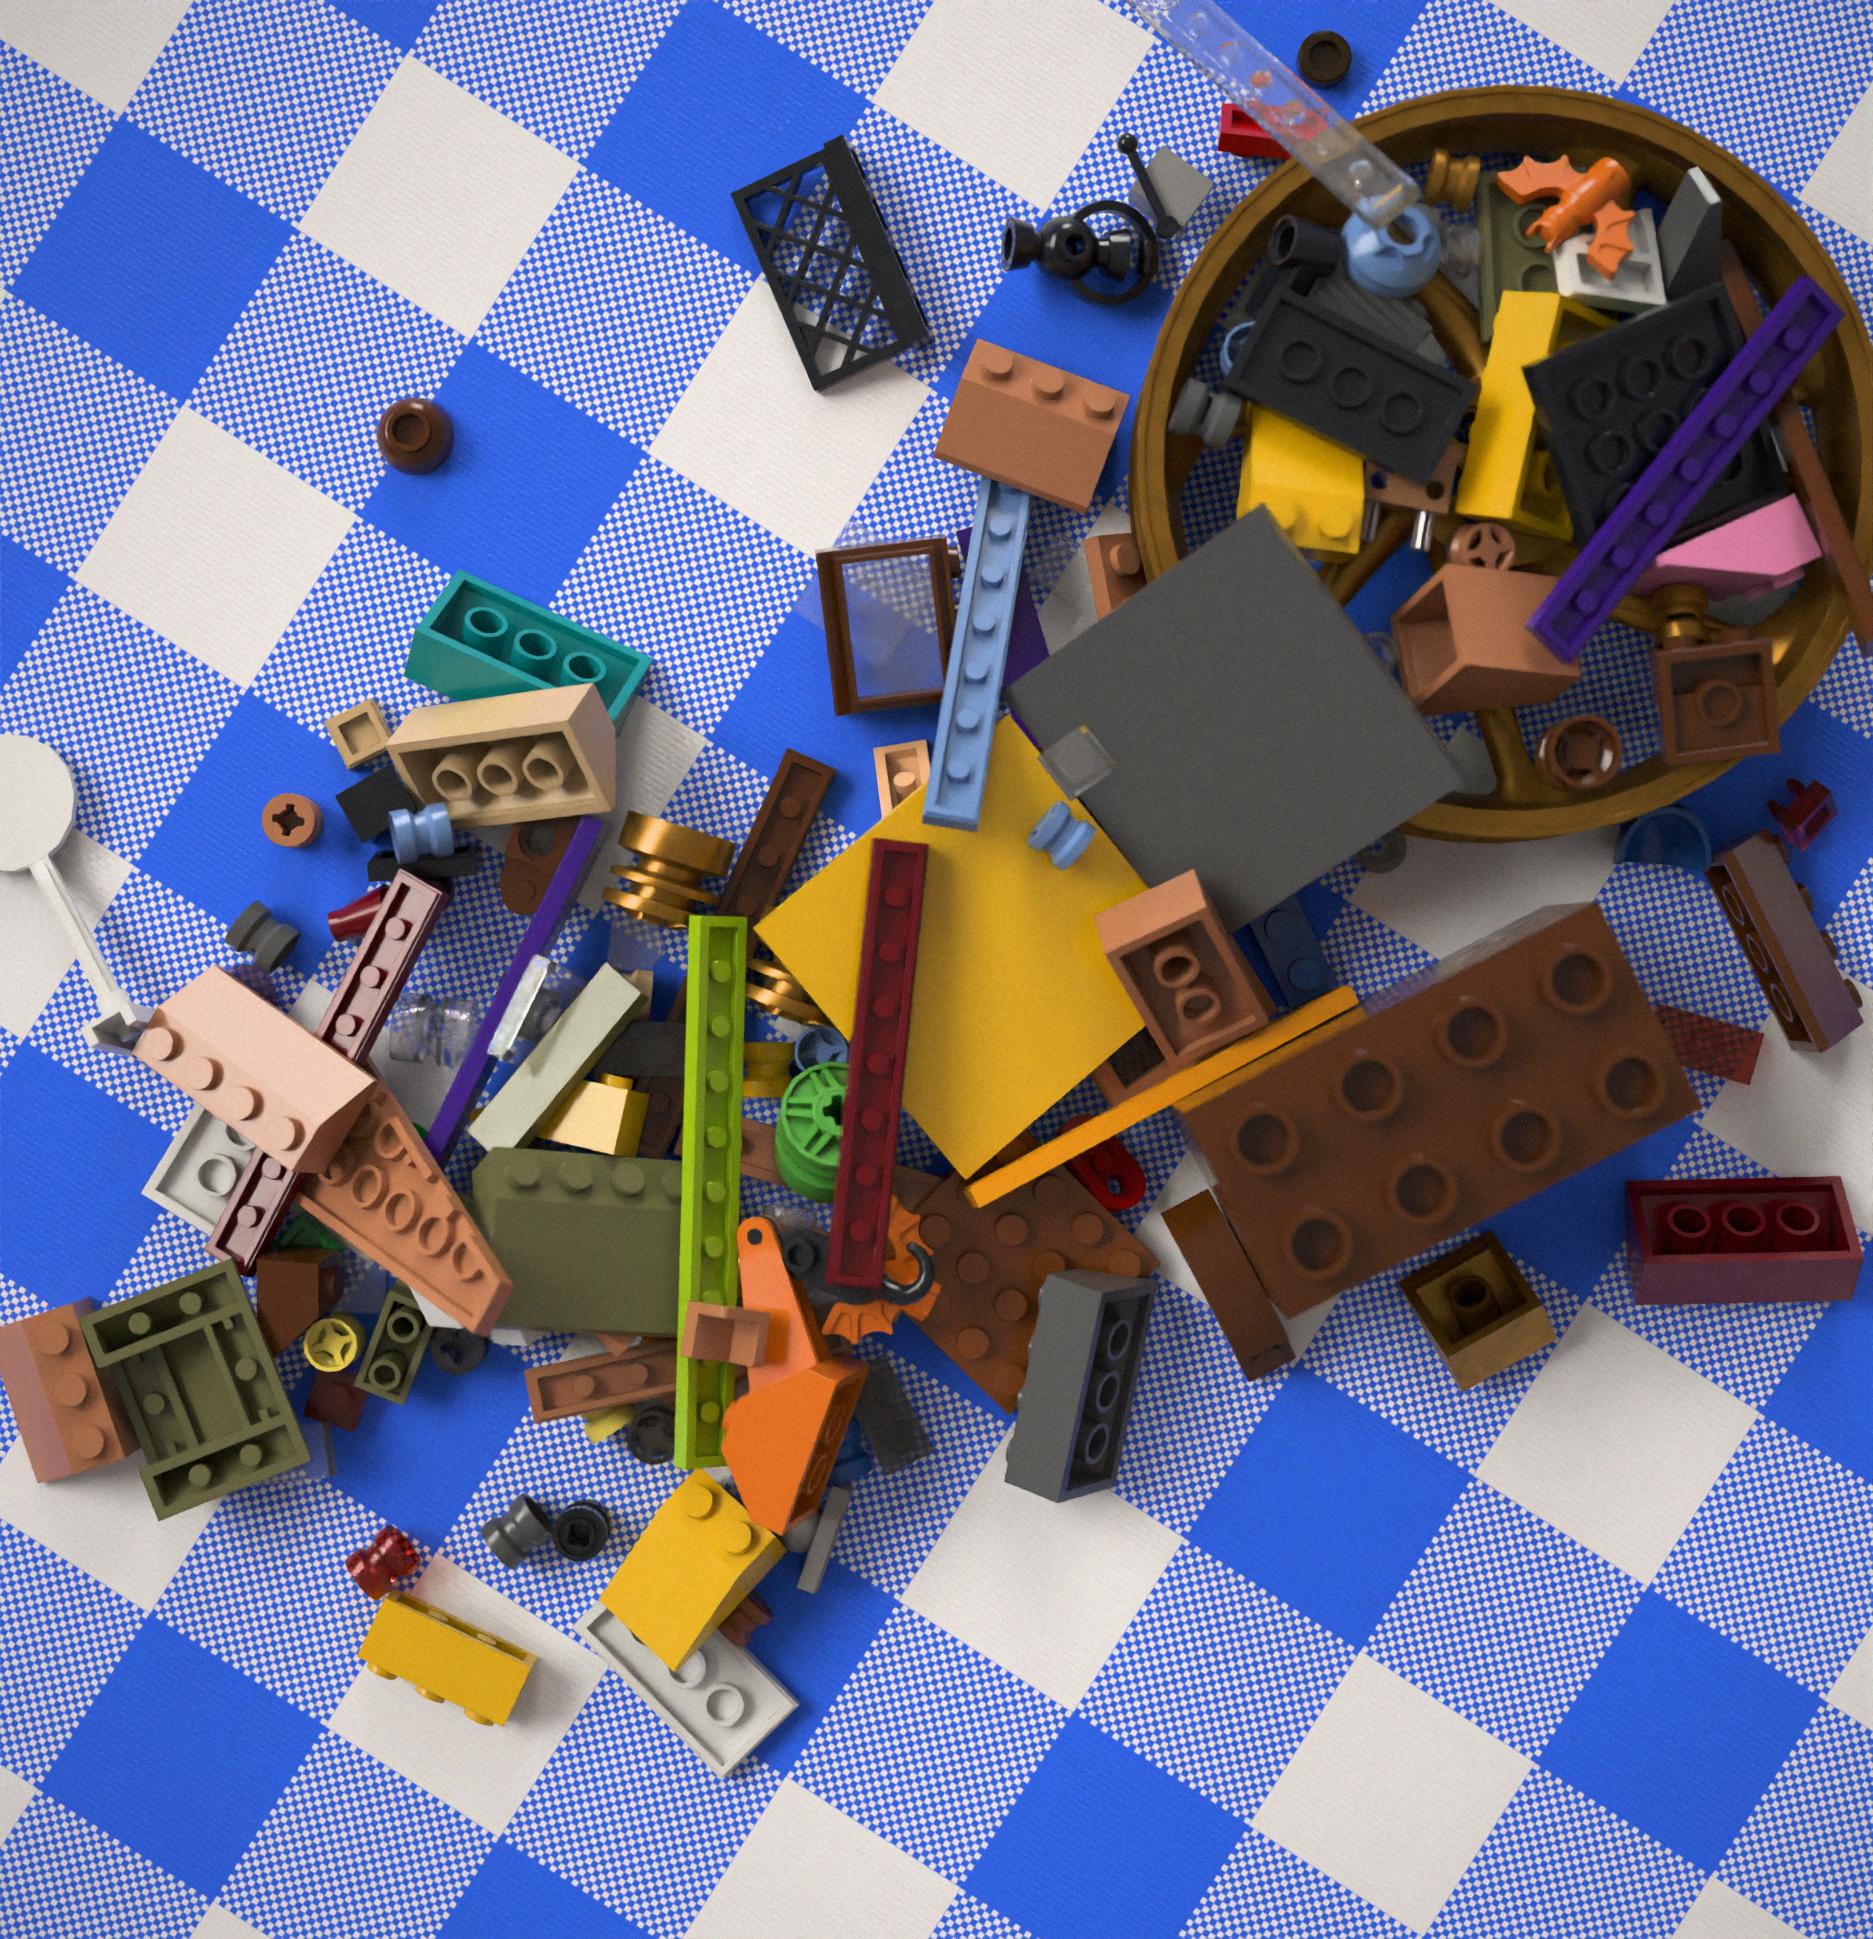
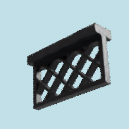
[730,134,936,393]

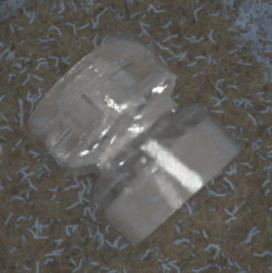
[389,991,479,1068]

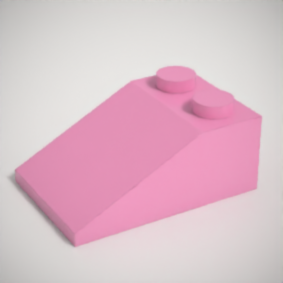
[1627,494,1822,603]

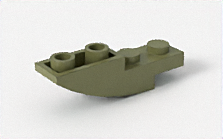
[353,1189,474,1406]

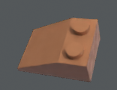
[1094,869,1270,1069]

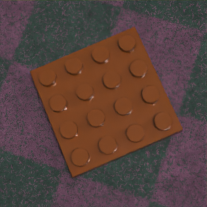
[885,1129,1161,1415]

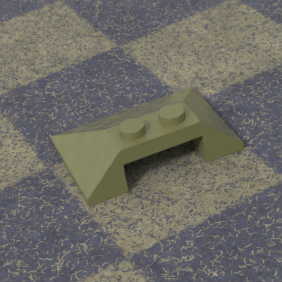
[78,1257,313,1522]

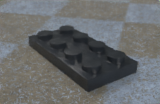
[1222,283,1479,491]

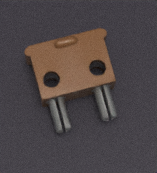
[1360,445,1464,553]

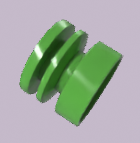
[772,1061,848,1203]

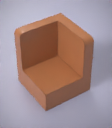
[680,1300,770,1368]

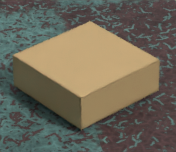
[324,698,393,771]

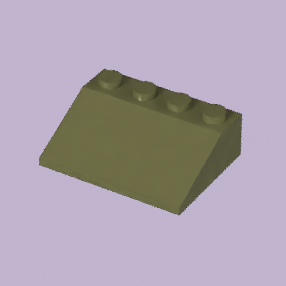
[472,1146,682,1338]

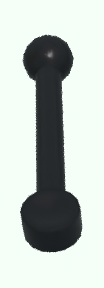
[1117,133,1178,239]

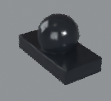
[367,845,484,911]

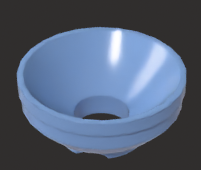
[1341,198,1442,298]

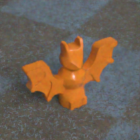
[1496,155,1635,281]
[820,1195,941,1344]

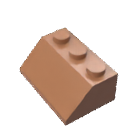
[933,338,1130,514]
[0,1296,141,1483]

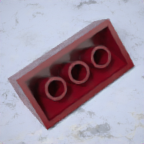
[1625,1176,1864,1305]

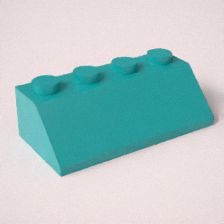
[404,569,653,741]

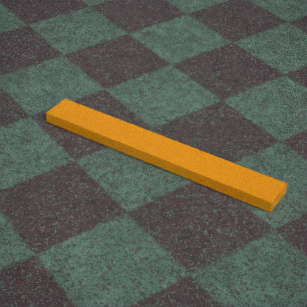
[963,985,1359,1208]

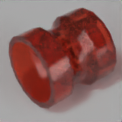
[345,1524,422,1601]

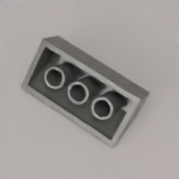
[1004,1269,1158,1503]

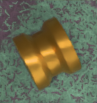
[1422,148,1481,214]

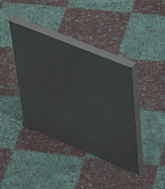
[1001,501,1468,935]

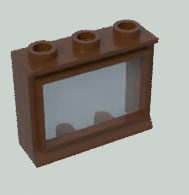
[814,534,961,716]

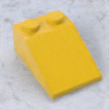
[1236,401,1364,564]
[598,1468,787,1673]

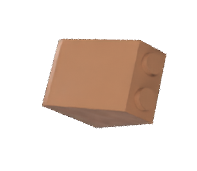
[1389,563,1582,716]

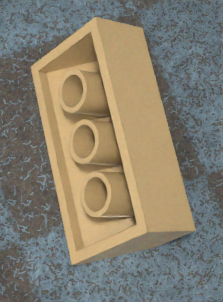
[384,683,616,830]

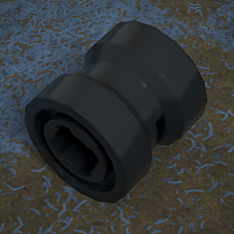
[553,1499,612,1562]

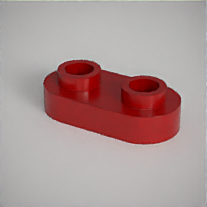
[1054,1114,1146,1213]

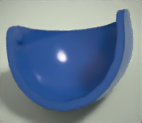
[1613,804,1712,871]

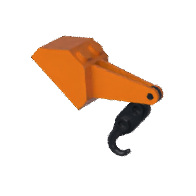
[721,1214,935,1535]

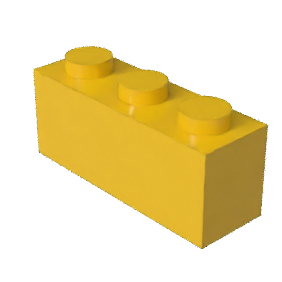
[357,1587,538,1727]

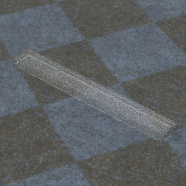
[1124,0,1421,232]

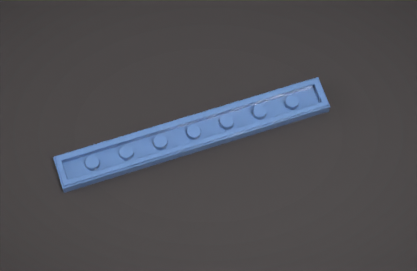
[922,476,1033,832]

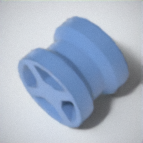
[1026,800,1096,871]

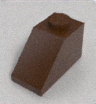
[257,1245,345,1359]

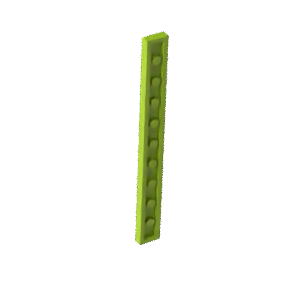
[674,915,747,1470]

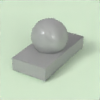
[775,1481,853,1594]

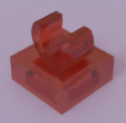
[1766,778,1839,852]

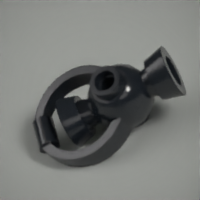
[1001,200,1160,307]

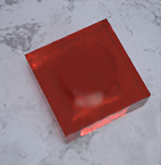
[303,1368,370,1432]

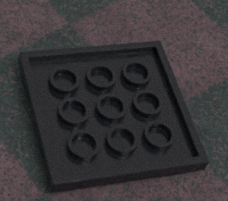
[1520,281,1791,556]

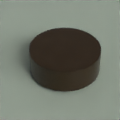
[1296,30,1352,89]

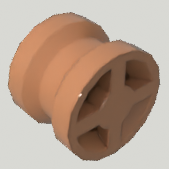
[1446,523,1515,571]
[262,793,324,848]

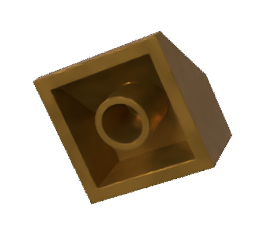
[1398,1230,1557,1392]

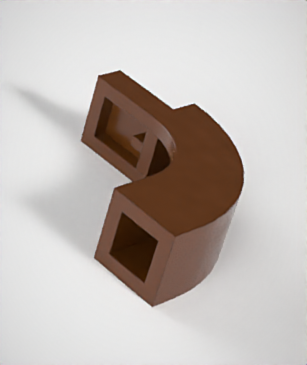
[1160,1189,1296,1382]

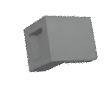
[1128,145,1213,238]

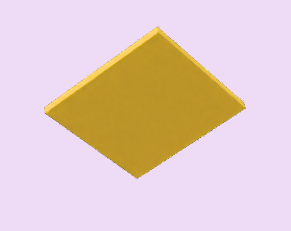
[753,714,1150,1180]

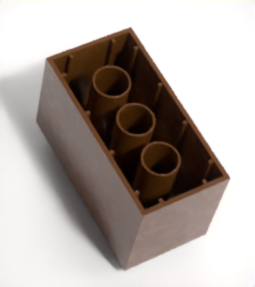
[1167,901,1703,1320]

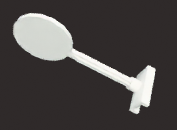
[0,734,156,1057]

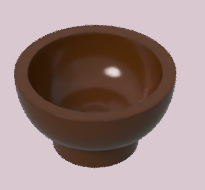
[376,397,454,475]

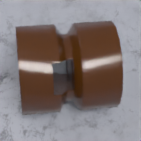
[1534,714,1623,793]

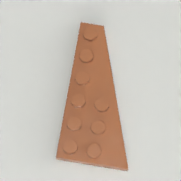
[294,1055,515,1337]

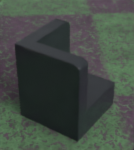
[335,763,418,845]

